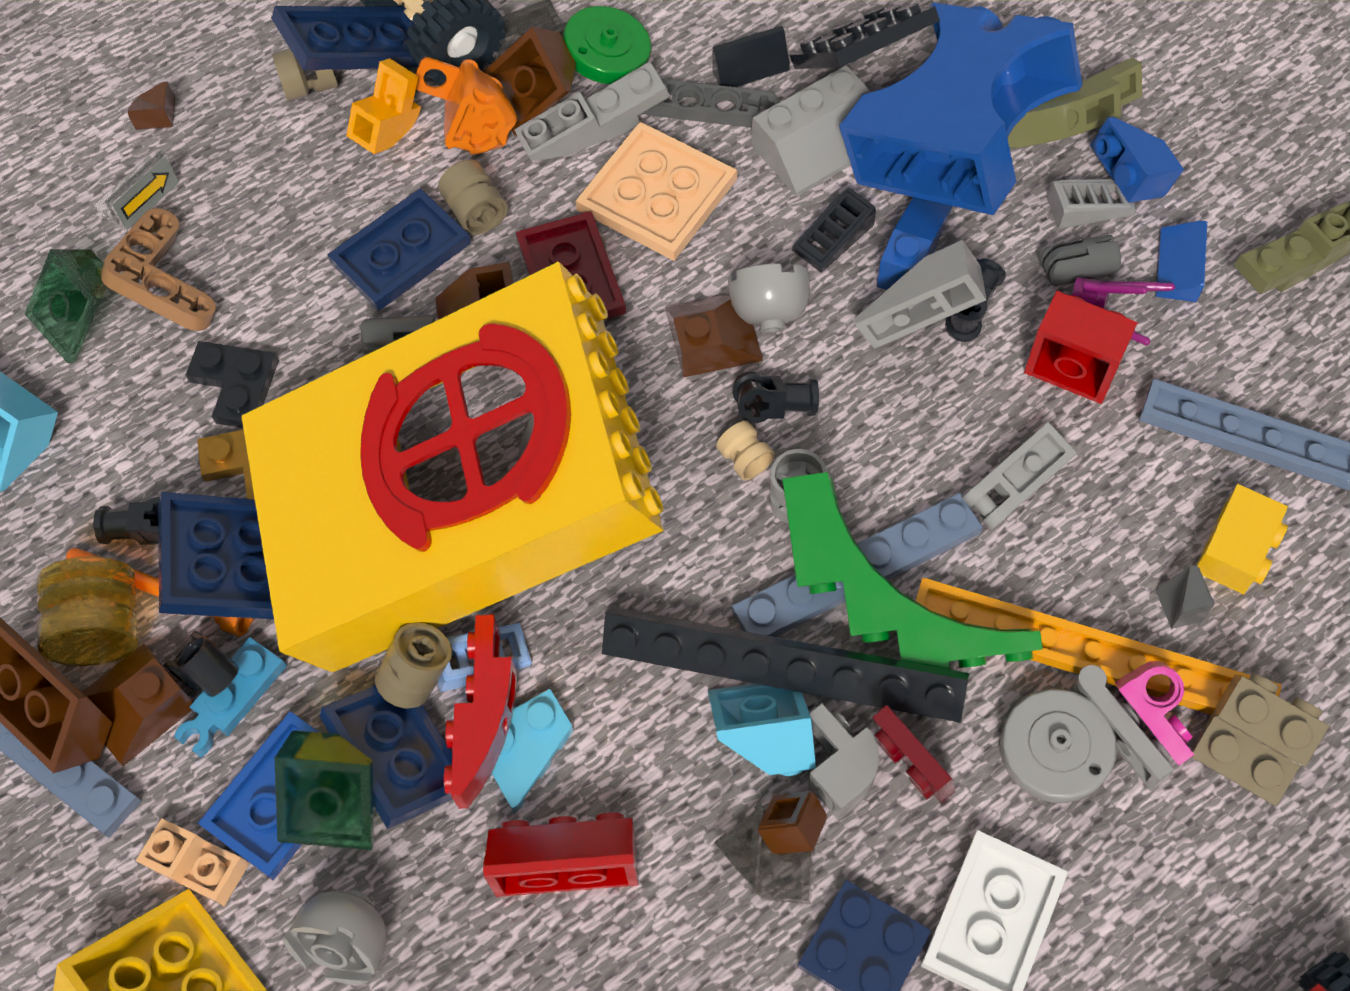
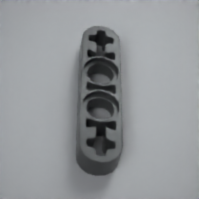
[642,79,780,128]

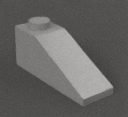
[854,240,987,349]

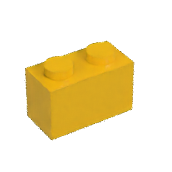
[1197,483,1288,595]

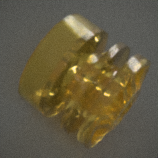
[37,556,138,666]

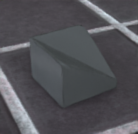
[1156,565,1215,629]

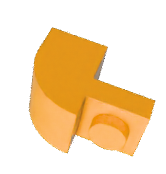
[346,58,421,154]

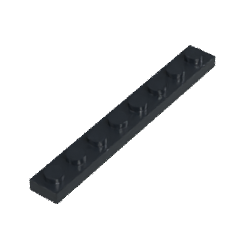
[602,607,969,723]

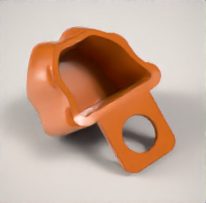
[415,57,517,154]

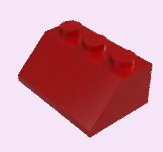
[483,812,639,897]

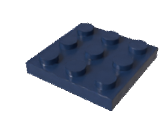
[159,492,274,619]

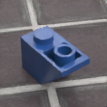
[1090,117,1184,203]

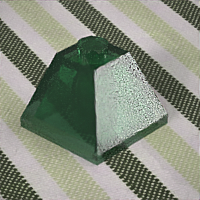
[24,249,107,363]
[274,730,374,850]

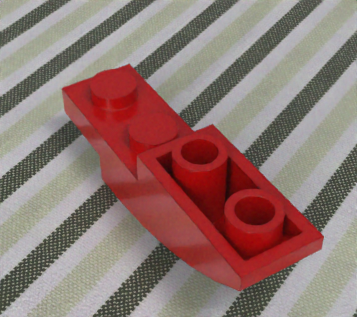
[444,614,517,809]

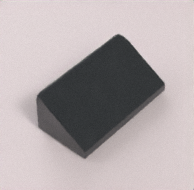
[712,26,790,87]

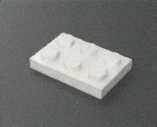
[921,830,1068,991]

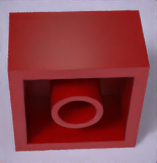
[1024,291,1138,404]

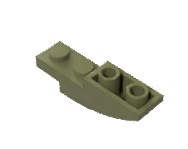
[1008,57,1142,148]
[1234,201,1350,295]

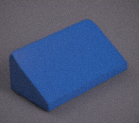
[1155,221,1208,302]

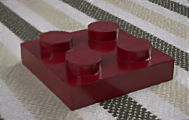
[872,705,956,804]

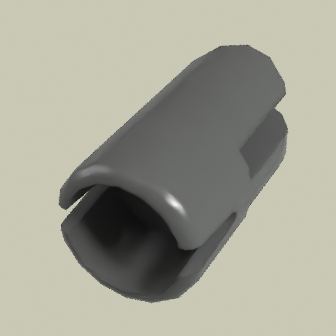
[1038,235,1121,287]
[361,315,435,356]

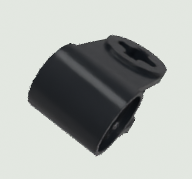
[163,630,239,697]

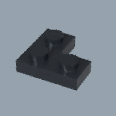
[186,341,279,428]

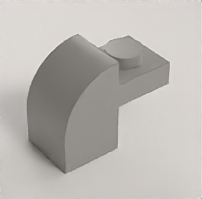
[808,704,879,821]

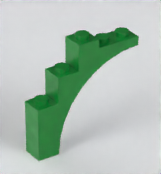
[782,472,1043,669]

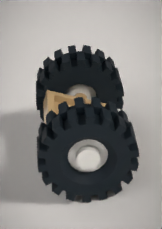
[360,0,506,85]

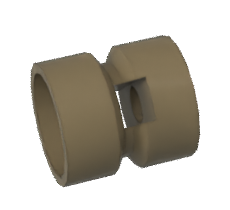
[272,48,338,101]
[438,160,508,235]
[375,622,452,709]

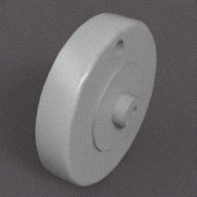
[1000,689,1117,803]

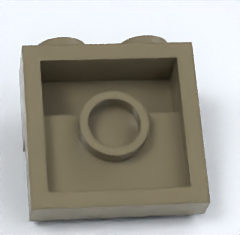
[1191,672,1330,807]

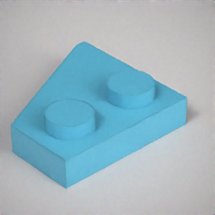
[492,689,574,813]

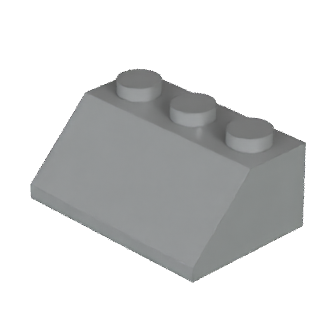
[752,65,871,197]

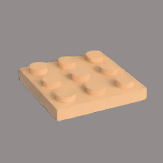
[575,122,737,261]

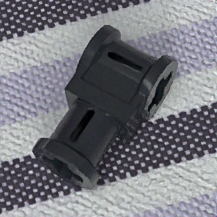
[945,258,1006,342]
[732,371,819,423]
[93,497,160,545]

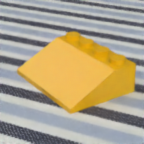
[53,889,267,991]

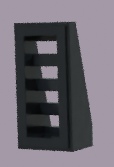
[792,187,876,273]

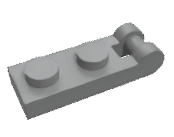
[961,422,1077,530]
[1072,665,1174,791]

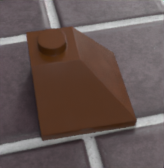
[484,27,576,136]
[665,294,763,378]
[82,643,193,766]

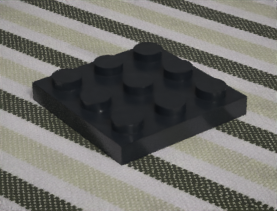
[789,2,940,69]

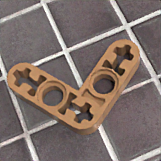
[101,208,216,331]

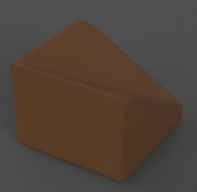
[128,81,175,130]
[757,791,827,854]

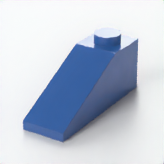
[877,197,953,290]

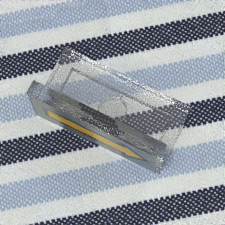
[94,150,180,232]

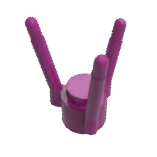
[1072,277,1175,346]

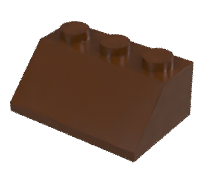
[0,617,112,774]

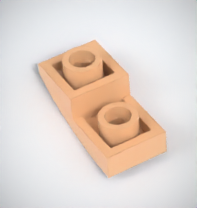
[136,818,250,907]

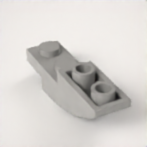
[514,62,670,161]

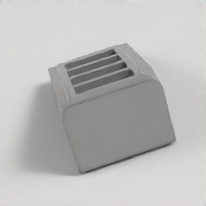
[1047,179,1136,229]

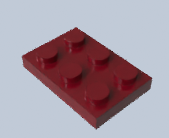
[515,211,626,320]

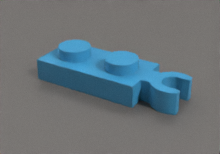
[174,637,287,757]

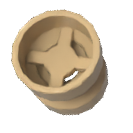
[716,421,775,480]

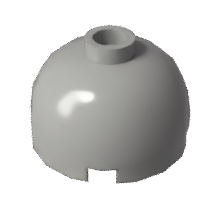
[728,264,810,333]
[283,890,387,985]

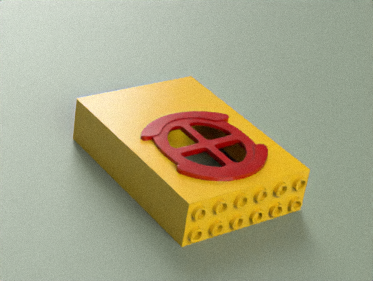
[242,262,664,673]

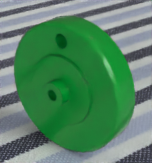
[563,6,652,84]

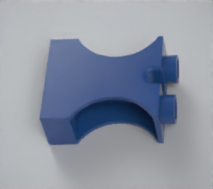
[839,2,1083,215]

